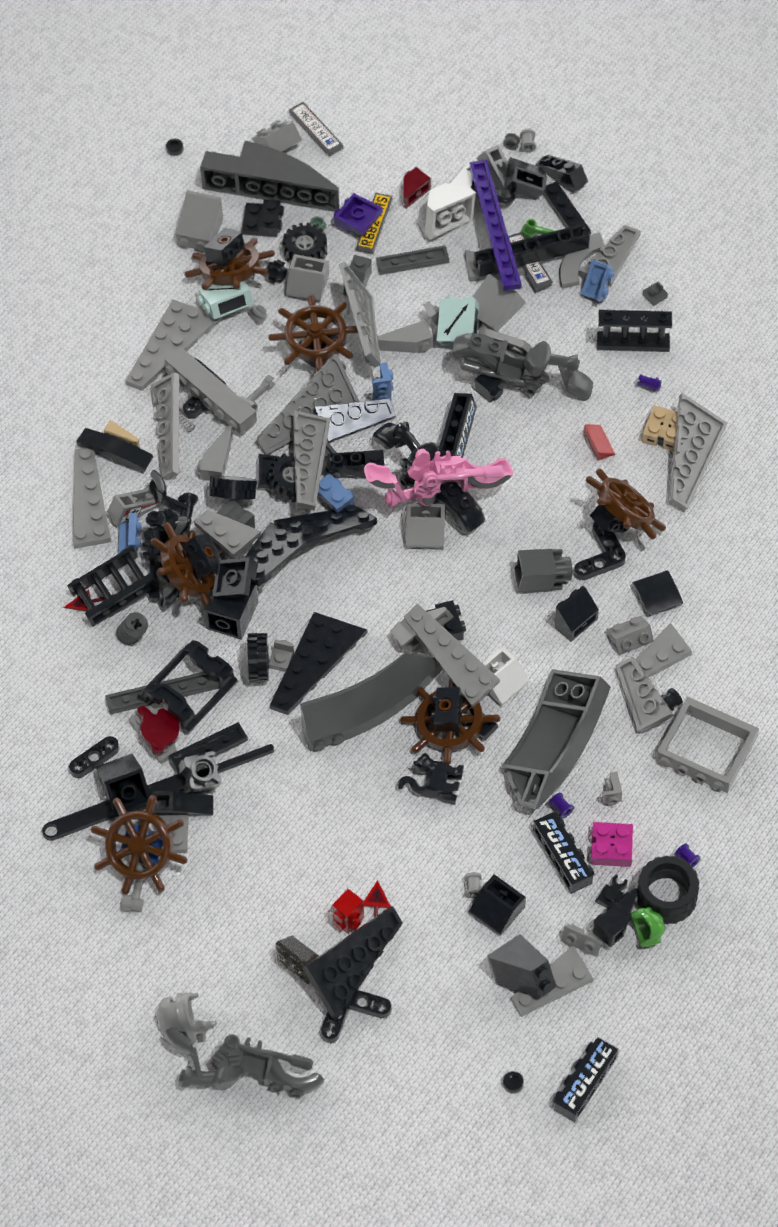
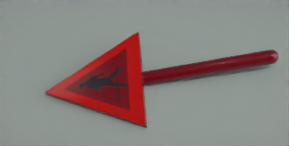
[63,590,115,611]
[364,880,391,917]

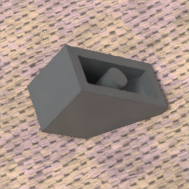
[343,255,372,296]

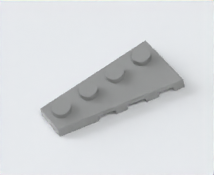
[616,657,675,733]

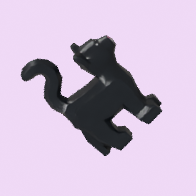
[397,753,464,805]

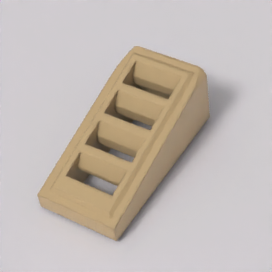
[104,420,140,448]

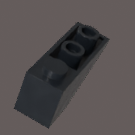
[535,154,588,192]
[327,450,385,479]
[153,791,214,815]
[593,887,638,948]

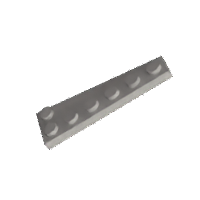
[151,372,180,480]
[293,411,331,510]
[73,448,111,549]
[404,603,500,708]

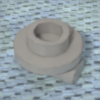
[248,305,268,325]

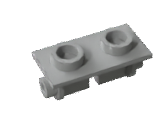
[560,924,604,957]

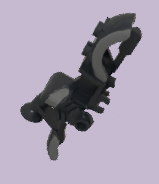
[373,422,485,532]
[142,470,199,609]

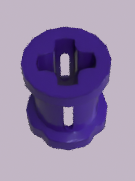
[548,792,574,819]
[674,843,701,868]

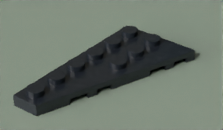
[270,612,368,715]
[302,906,403,1021]

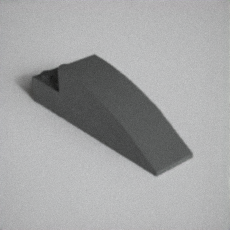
[200,141,340,212]

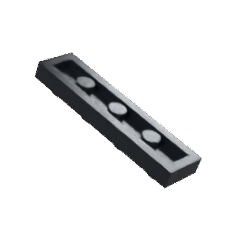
[543,181,591,235]
[169,722,248,774]

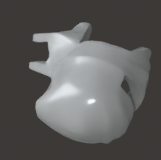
[156,992,217,1043]

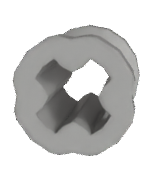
[520,129,536,152]
[464,872,482,898]

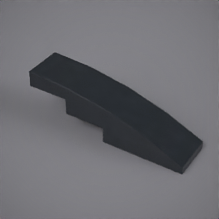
[76,428,153,471]

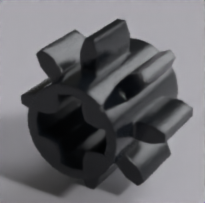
[266,260,288,283]

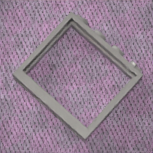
[656,697,759,793]

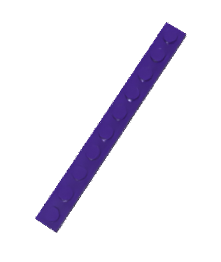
[469,160,522,291]

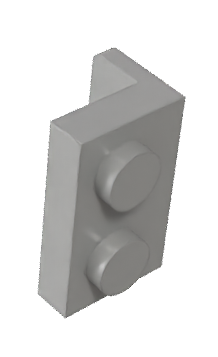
[606,616,654,655]

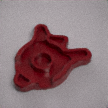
[137,706,181,755]

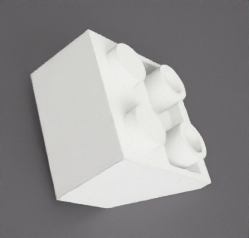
[483,647,529,706]

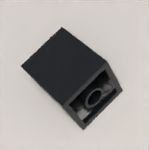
[204,582,258,640]
[95,754,151,817]
[487,934,556,998]

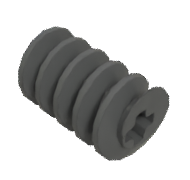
[116,612,148,645]

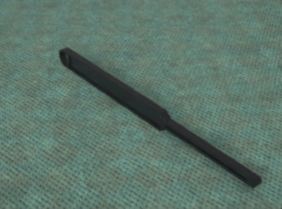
[42,744,274,841]

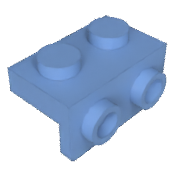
[581,260,614,302]
[372,362,394,401]
[318,473,355,512]
[118,513,142,556]

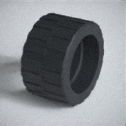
[637,855,699,924]

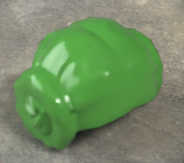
[631,907,666,947]

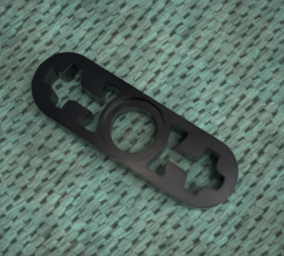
[69,736,119,778]

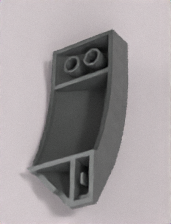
[300,649,443,752]
[501,669,611,809]

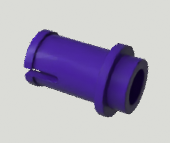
[637,374,662,392]

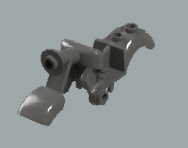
[452,333,593,401]
[164,1027,324,1098]

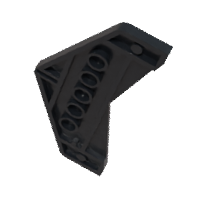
[245,505,377,586]

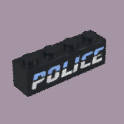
[438,393,477,458]
[533,811,594,894]
[552,1037,619,1123]

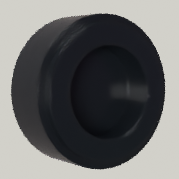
[166,138,184,156]
[503,1071,524,1093]

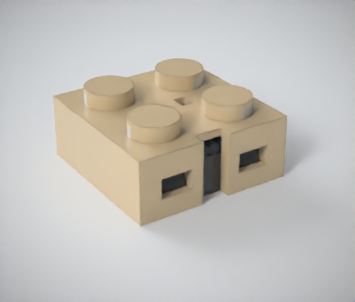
[642,405,678,451]

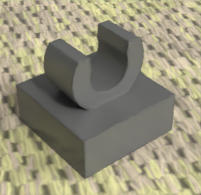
[642,281,668,306]

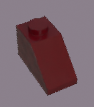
[403,167,431,209]

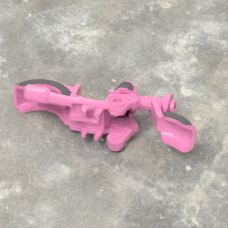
[364,449,513,509]

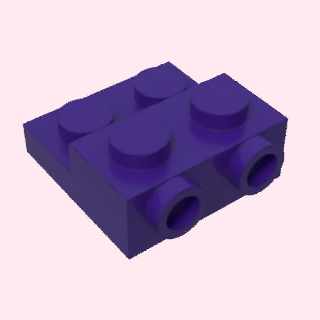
[333,193,383,236]

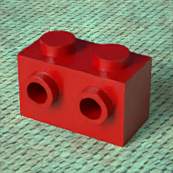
[332,888,364,934]

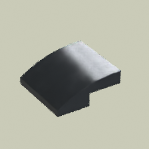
[632,570,683,617]

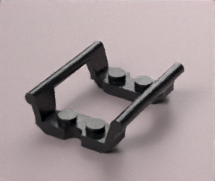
[137,640,238,734]

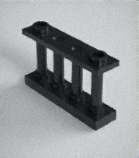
[597,310,672,352]
[67,546,158,627]

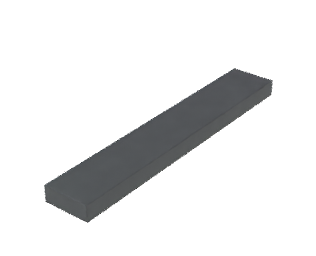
[105,672,220,715]

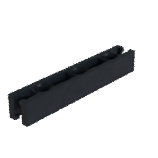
[474,224,590,277]

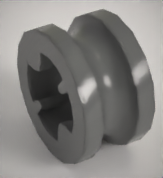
[503,133,520,150]

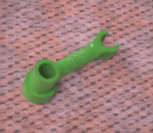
[520,219,555,238]

